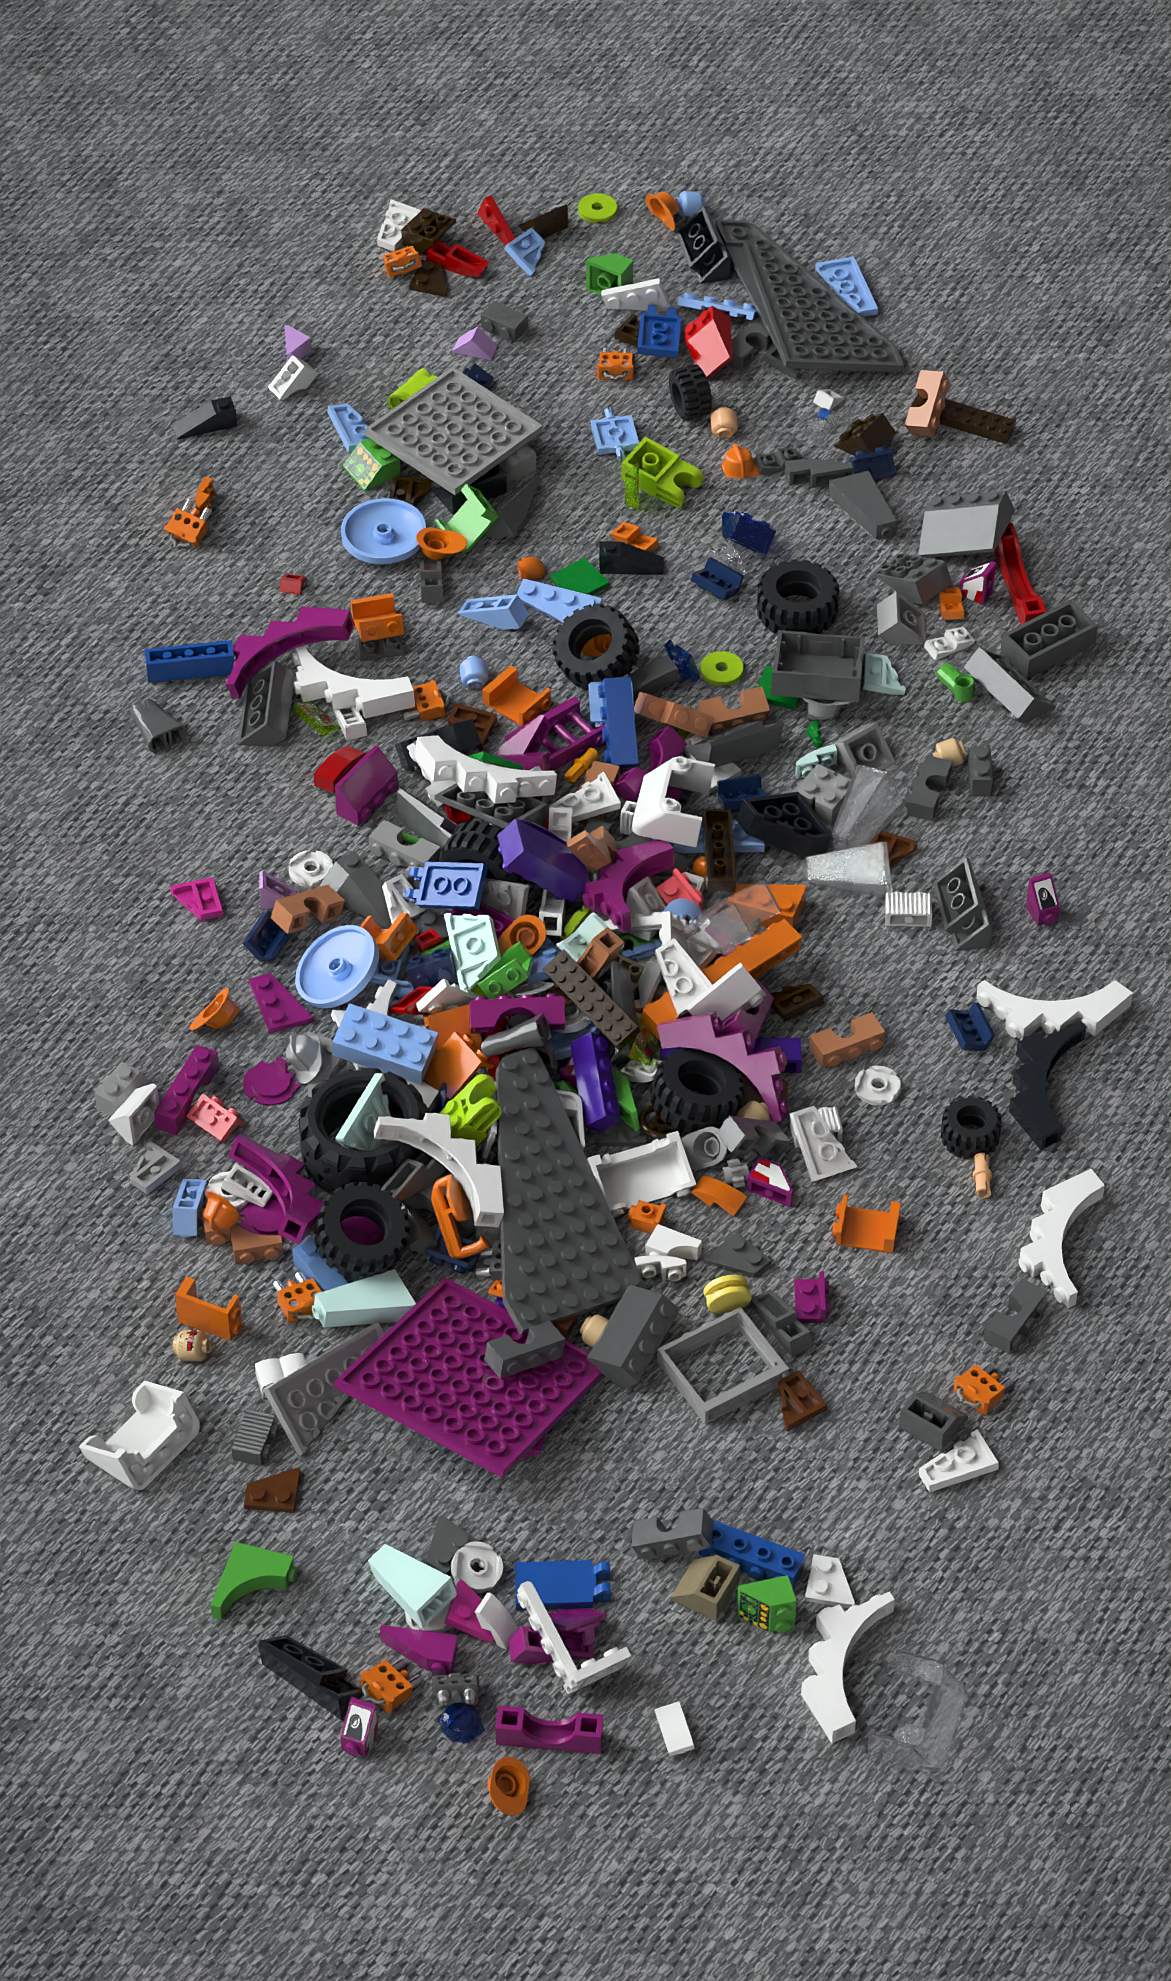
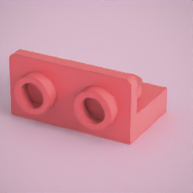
[655,868,704,921]
[186,1093,245,1143]

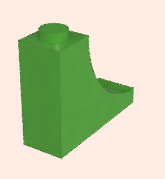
[210,1542,298,1620]

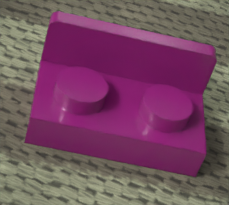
[794,1271,830,1323]

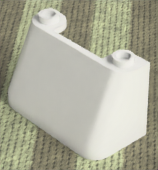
[587,1131,696,1218]
[79,1381,200,1490]

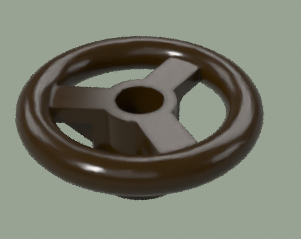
[638,1105,683,1140]

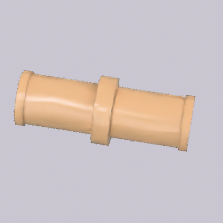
[973,1153,992,1199]

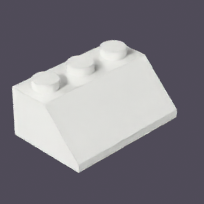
[686,963,766,1024]

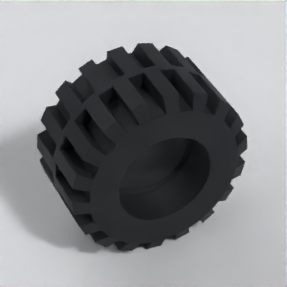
[669,364,712,420]
[941,1096,1002,1160]

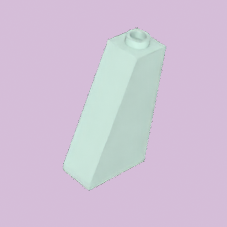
[312,1269,416,1327]
[368,1544,457,1628]

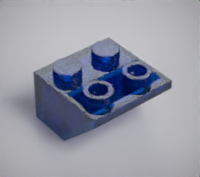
[722,510,776,555]

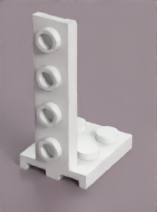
[580,911,688,954]
[517,1581,631,1694]

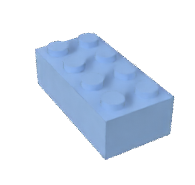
[332,1003,438,1085]

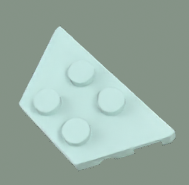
[444,913,501,991]
[335,1073,391,1151]

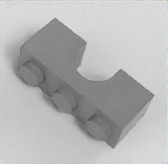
[369,820,440,868]

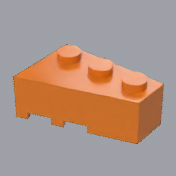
[727,884,807,928]

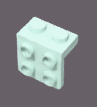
[558,913,624,971]

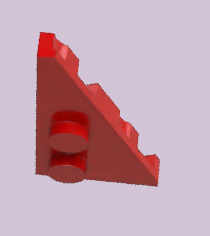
[477,195,515,246]

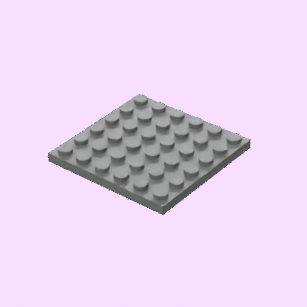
[365,367,543,495]

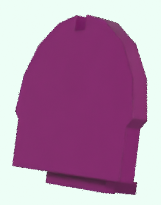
[243,1056,301,1106]
[240,1196,284,1241]
[548,1608,607,1646]

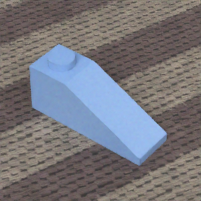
[458,594,529,630]
[173,1179,207,1238]

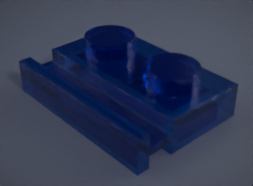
[664,640,701,682]

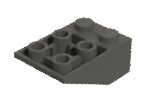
[873,553,952,605]

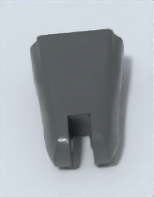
[131,698,187,753]
[481,1013,552,1057]

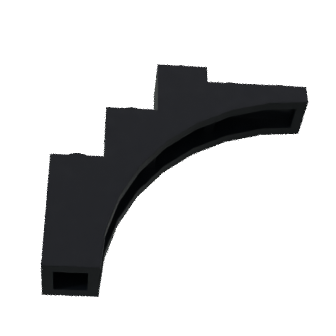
[1009,1021,1086,1150]

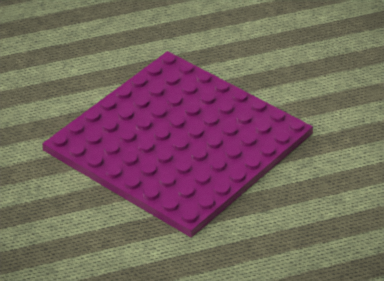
[335,1278,604,1478]

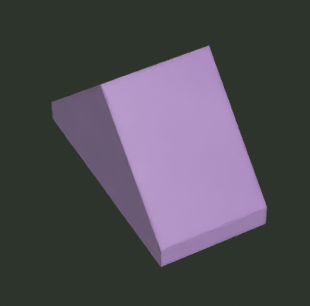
[284,325,311,362]
[452,327,498,360]
[260,870,297,909]

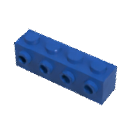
[145,640,234,683]
[598,677,639,769]
[699,1519,805,1589]

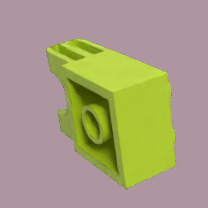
[621,437,704,508]
[439,1074,502,1148]

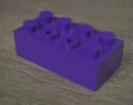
[497,818,590,902]

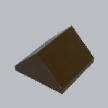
[518,204,568,239]

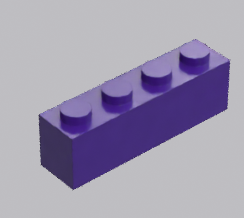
[570,1032,621,1132]

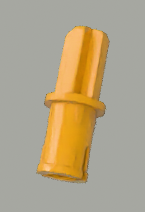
[564,748,599,783]

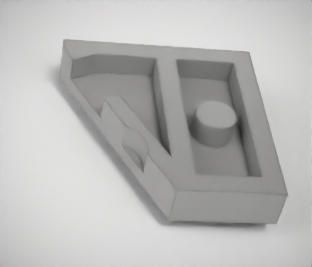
[130,1141,182,1195]

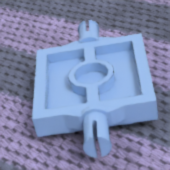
[591,407,639,462]

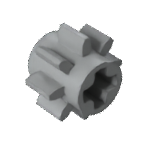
[722,1158,749,1189]

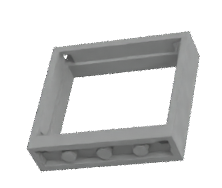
[657,1307,789,1424]

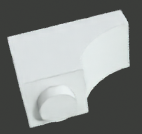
[268,355,318,400]
[645,1224,702,1260]

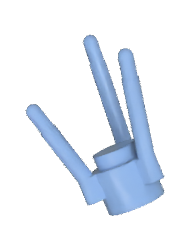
[369,974,414,1006]

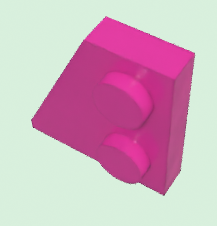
[170,877,223,921]
[444,1580,494,1643]

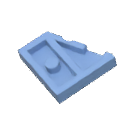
[504,228,545,276]

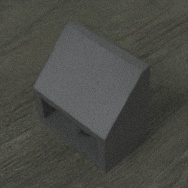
[899,1391,968,1451]

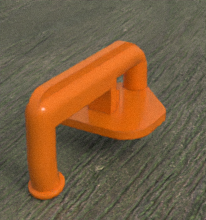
[431,1174,491,1260]

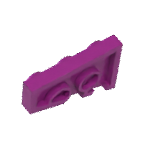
[249,973,313,1034]

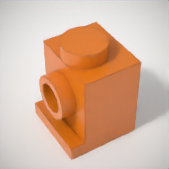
[628,1200,666,1234]

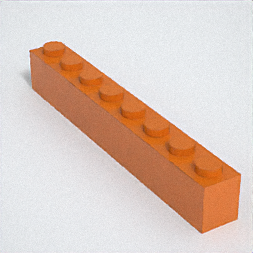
[641,918,802,1041]

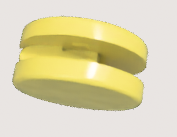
[704,1275,752,1314]

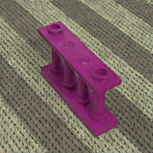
[505,696,605,771]

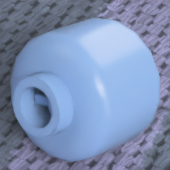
[676,191,705,217]
[460,656,489,689]

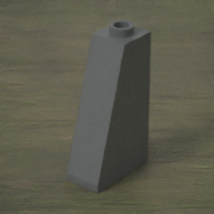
[829,471,897,539]

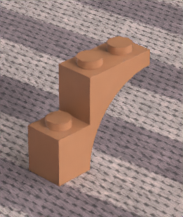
[634,692,714,738]
[566,826,617,873]
[547,927,624,1009]
[201,1209,283,1264]

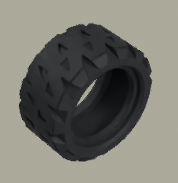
[299,1068,428,1192]

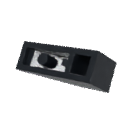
[172,396,237,440]
[599,541,664,575]

